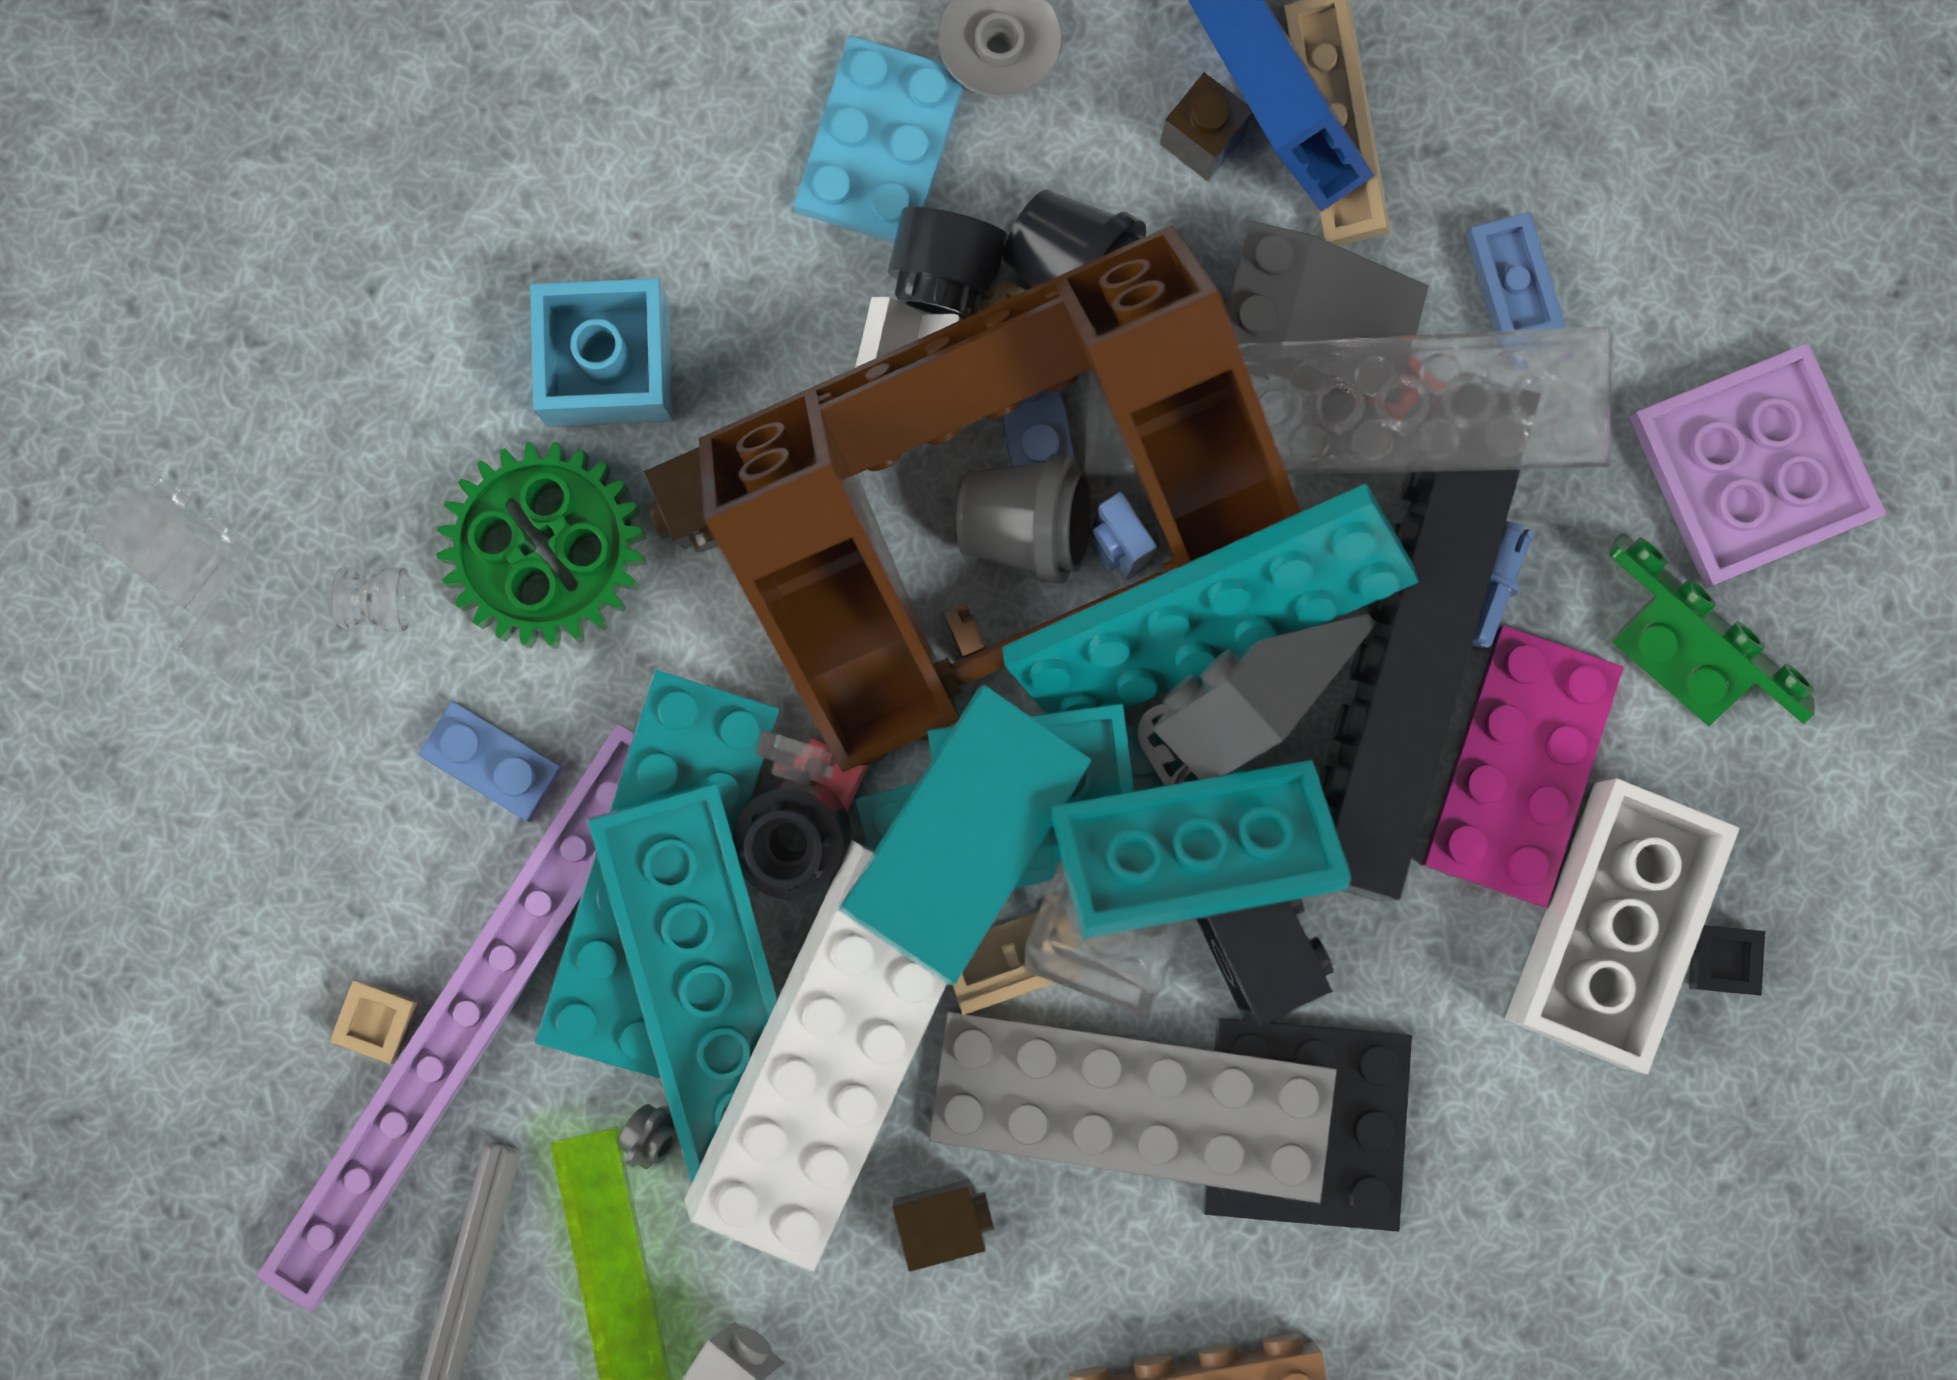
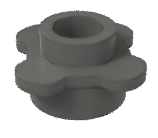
[619,1104,678,1170]

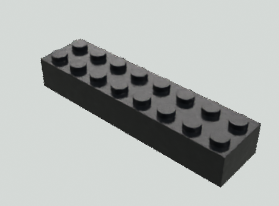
[1319,373,1541,901]

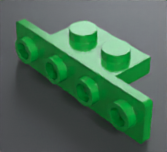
[1609,533,1815,726]

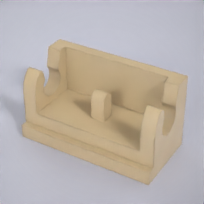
[953,903,1087,1015]

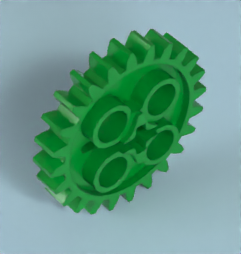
[436,442,647,649]

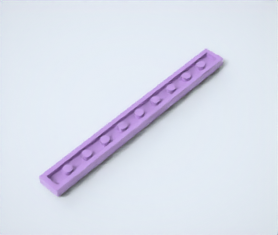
[256,723,634,1313]

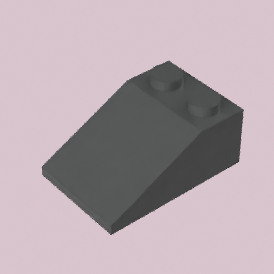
[1226,220,1429,404]
[1153,614,1377,780]

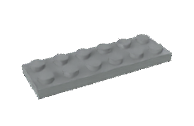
[929,1011,1337,1203]

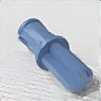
[1472,521,1534,648]

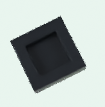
[1689,925,1765,996]

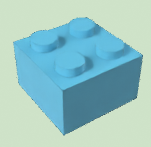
[530,278,673,427]

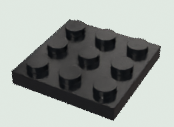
[1202,1017,1412,1232]

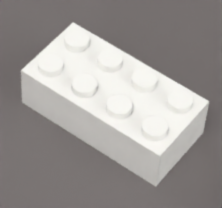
[1504,778,1740,1075]

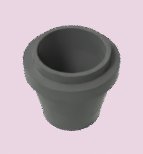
[956,454,1091,584]

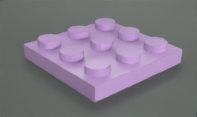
[1629,342,1887,589]

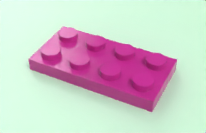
[1421,625,1624,907]

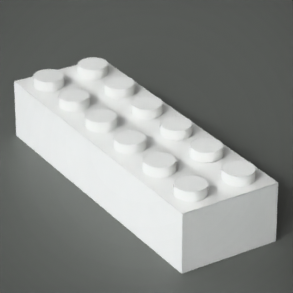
[684,840,946,1272]

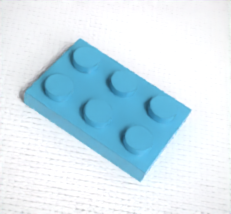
[793,35,964,243]

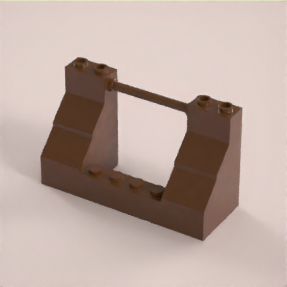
[698,225,1301,772]

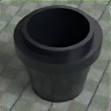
[1003,189,1146,287]

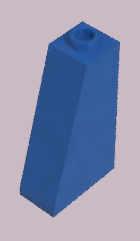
[1188,0,1375,212]

